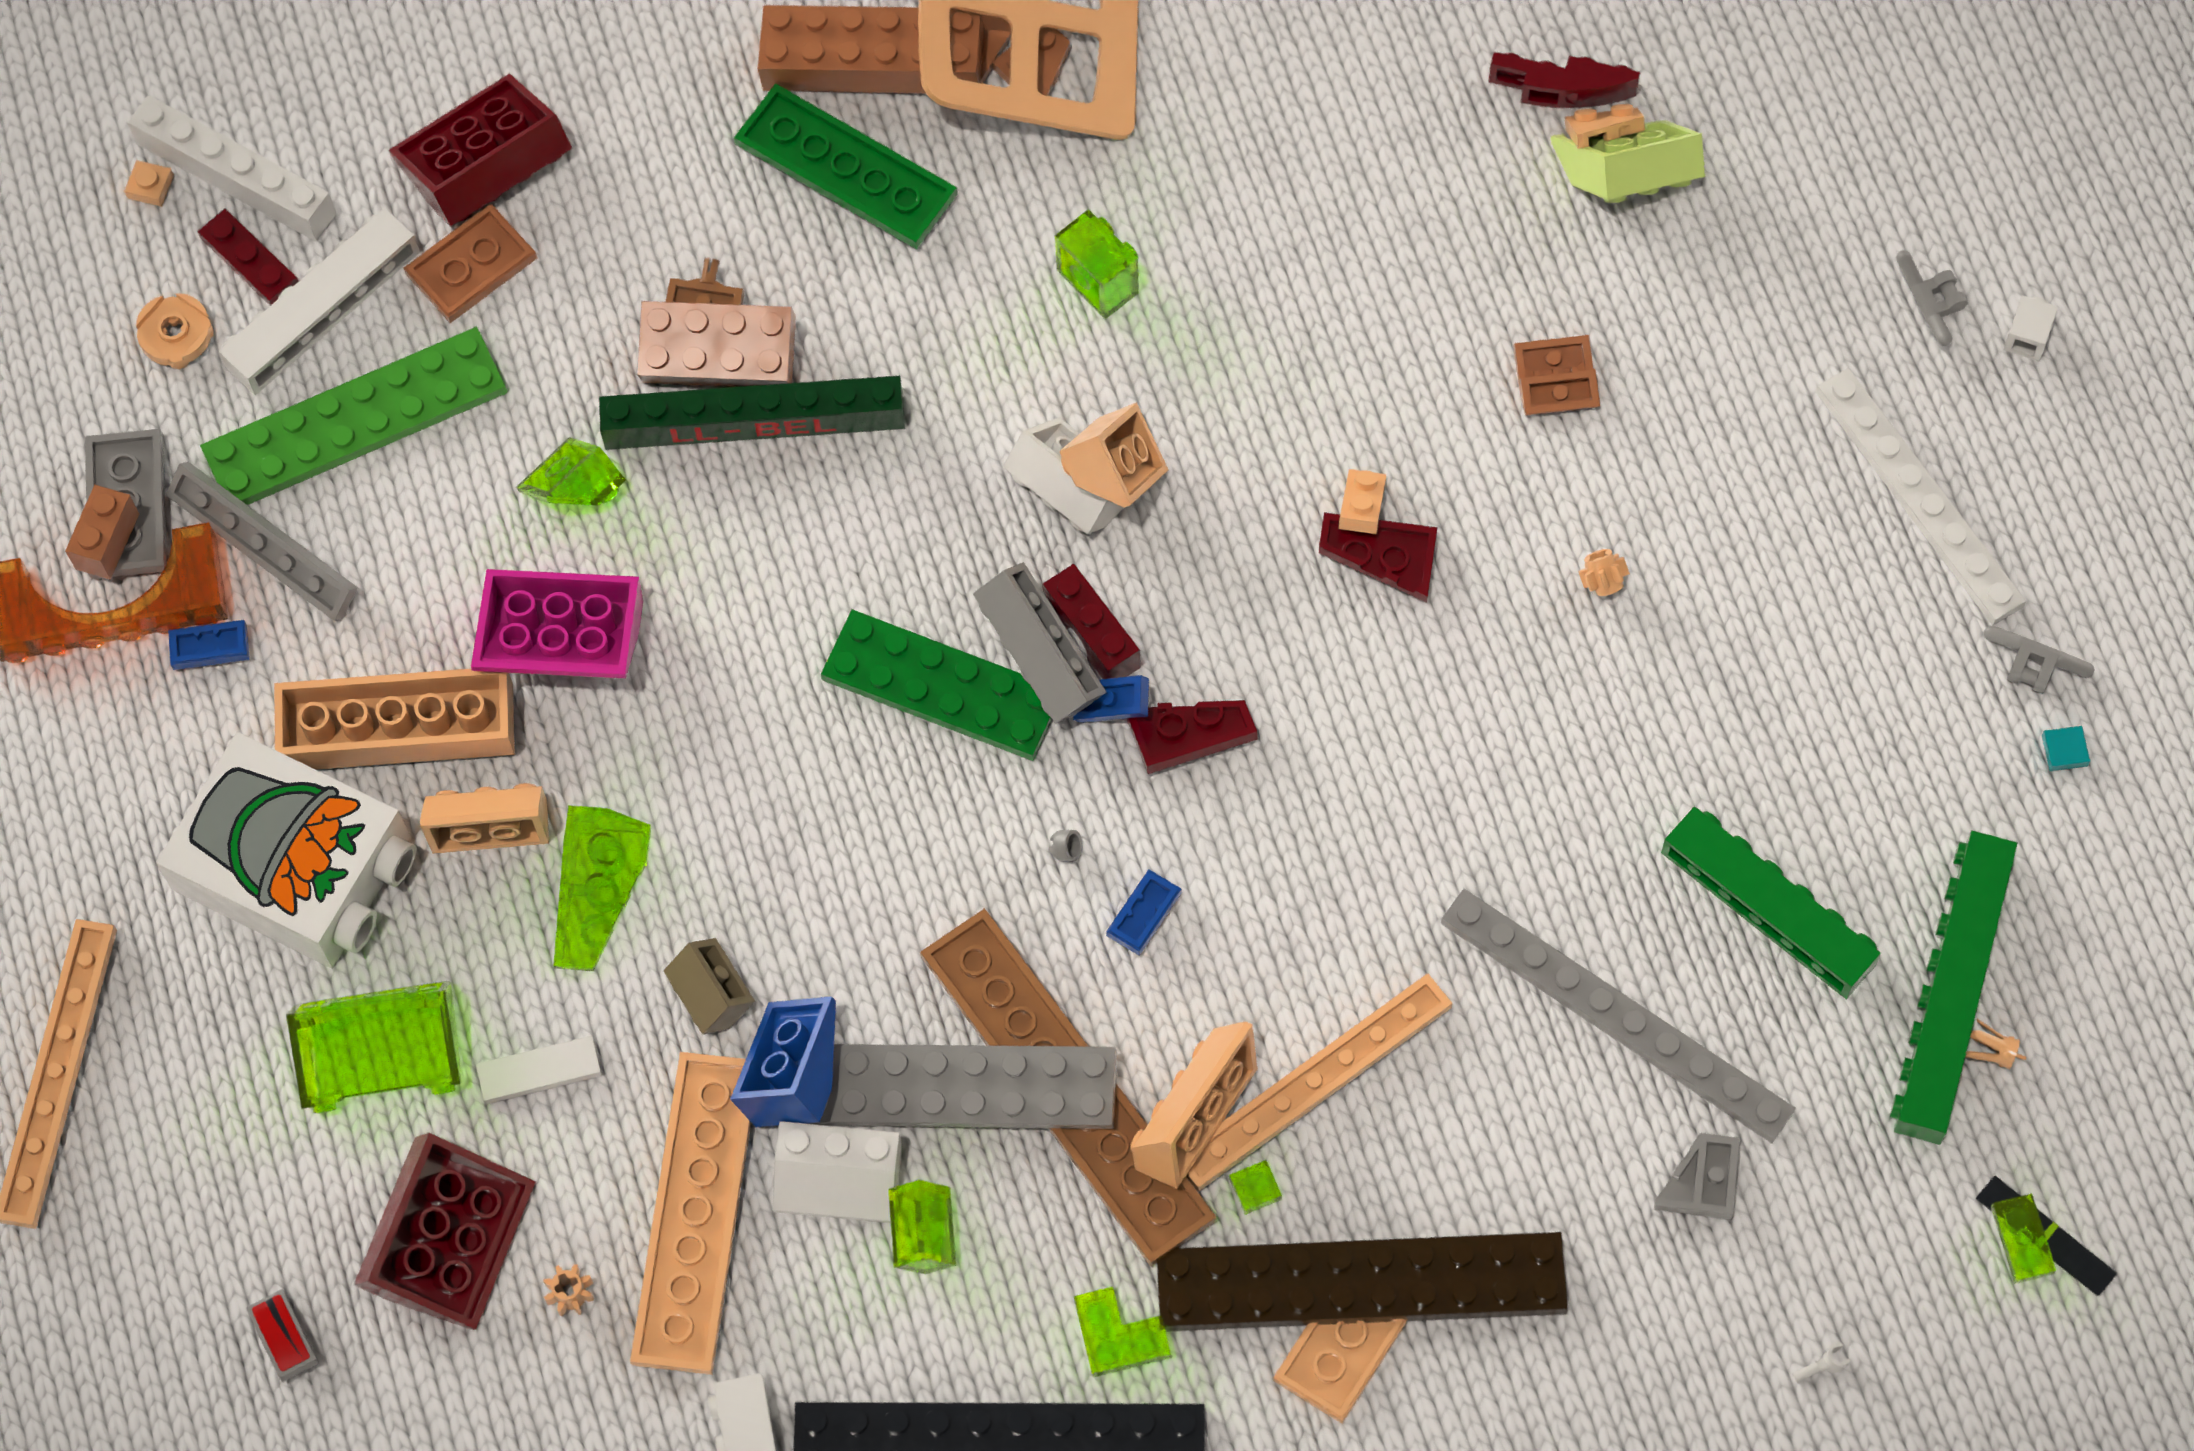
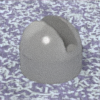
[1049,830,1082,861]

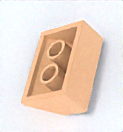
[1059,402,1168,508]
[420,783,549,854]

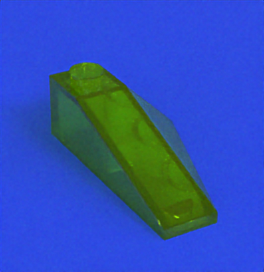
[553,805,651,971]

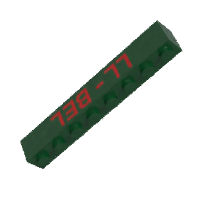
[599,375,905,450]

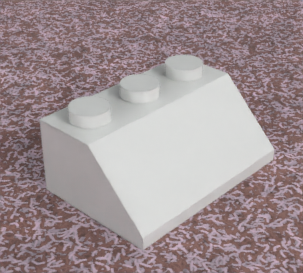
[1002,417,1124,534]
[773,1121,902,1223]

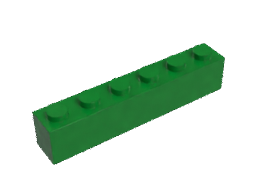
[1661,806,1881,1000]

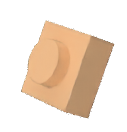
[124,160,174,207]

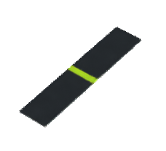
[1976,1176,2117,1296]

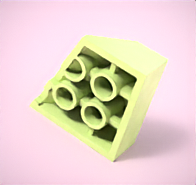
[1551,120,1705,203]

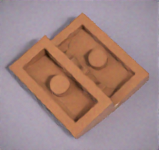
[1513,335,1600,416]

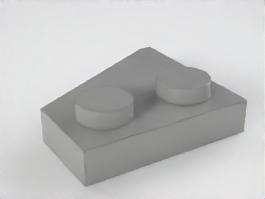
[1654,1133,1740,1220]

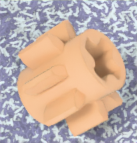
[1578,549,1630,596]
[543,1264,594,1316]

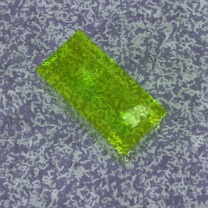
[888,1180,956,1274]

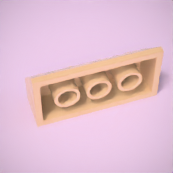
[1131,1021,1258,1189]

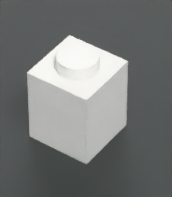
[2003,295,2058,361]

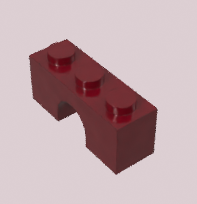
[1042,564,1141,679]

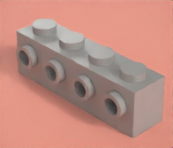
[973,562,1107,724]

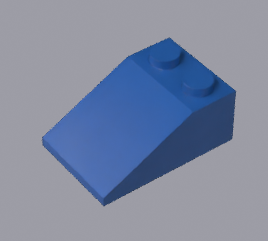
[730,996,836,1127]

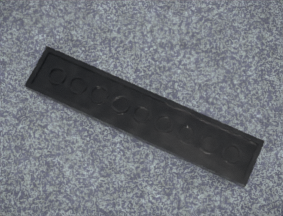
[793,1402,1204,1451]

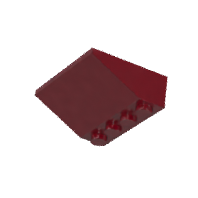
[388,73,573,227]
[354,1132,536,1330]

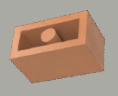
[65,484,139,580]

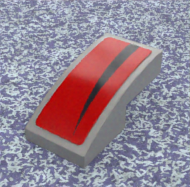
[246,1289,319,1383]

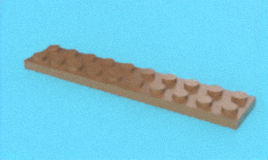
[920,908,1216,1267]

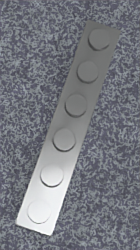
[165,462,358,621]

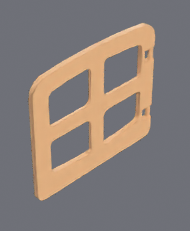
[918,0,1138,140]

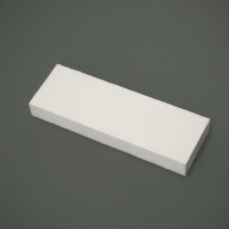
[476,1035,602,1105]

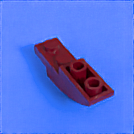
[1488,52,1640,108]

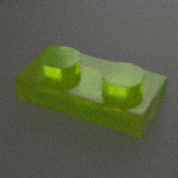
[1990,1193,2056,1284]

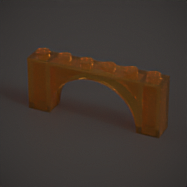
[0,522,228,663]

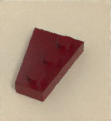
[1318,512,1438,603]
[1126,700,1258,774]

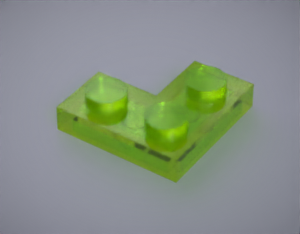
[1074,1286,1172,1377]

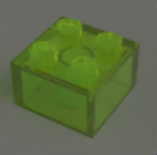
[1054,209,1139,320]

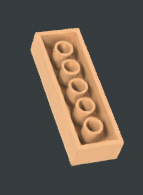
[274,669,515,770]

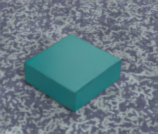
[2042,726,2090,771]

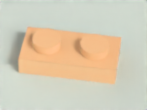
[1339,469,1386,534]

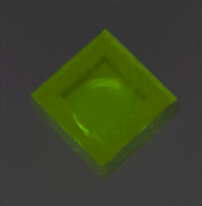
[1229,1160,1282,1215]

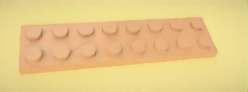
[630,1052,751,1375]

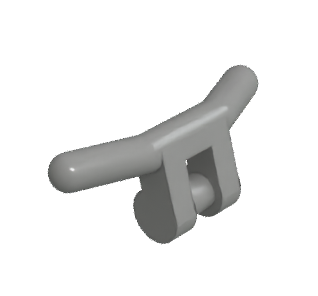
[1896,250,1968,346]
[1984,626,2095,694]

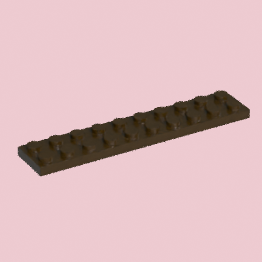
[1157,1232,1568,1332]

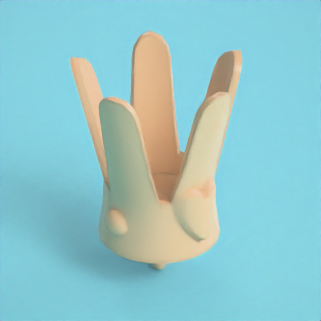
[1965,1018,2026,1069]

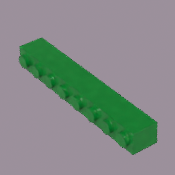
[1889,830,2018,1145]

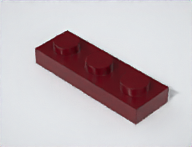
[197,208,299,306]

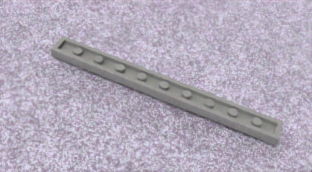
[1441,889,1796,1144]

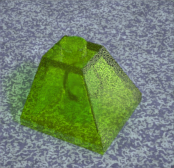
[516,437,626,505]

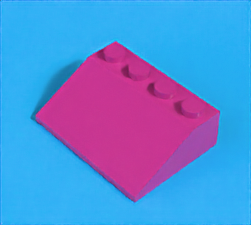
[471,569,643,679]

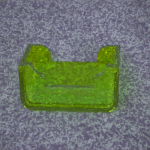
[286,981,462,1113]

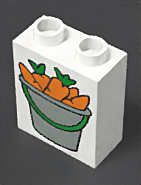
[156,732,416,969]

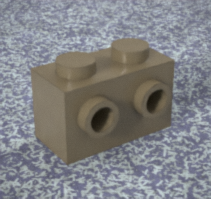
[663,938,755,1034]

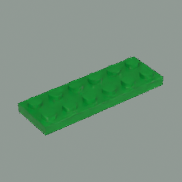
[734,83,958,249]
[821,609,1052,761]

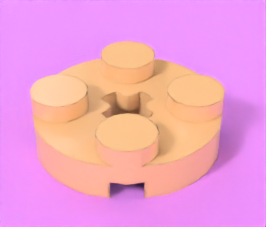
[136,293,214,369]

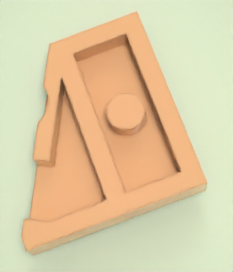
[1565,104,1645,149]

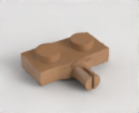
[665,258,745,305]

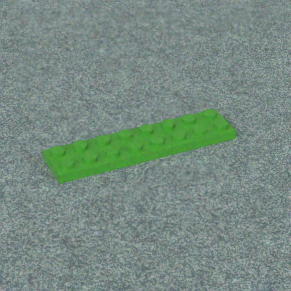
[200,326,508,505]

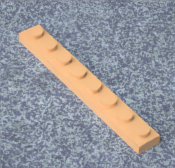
[0,919,117,1229]
[1186,973,1452,1192]

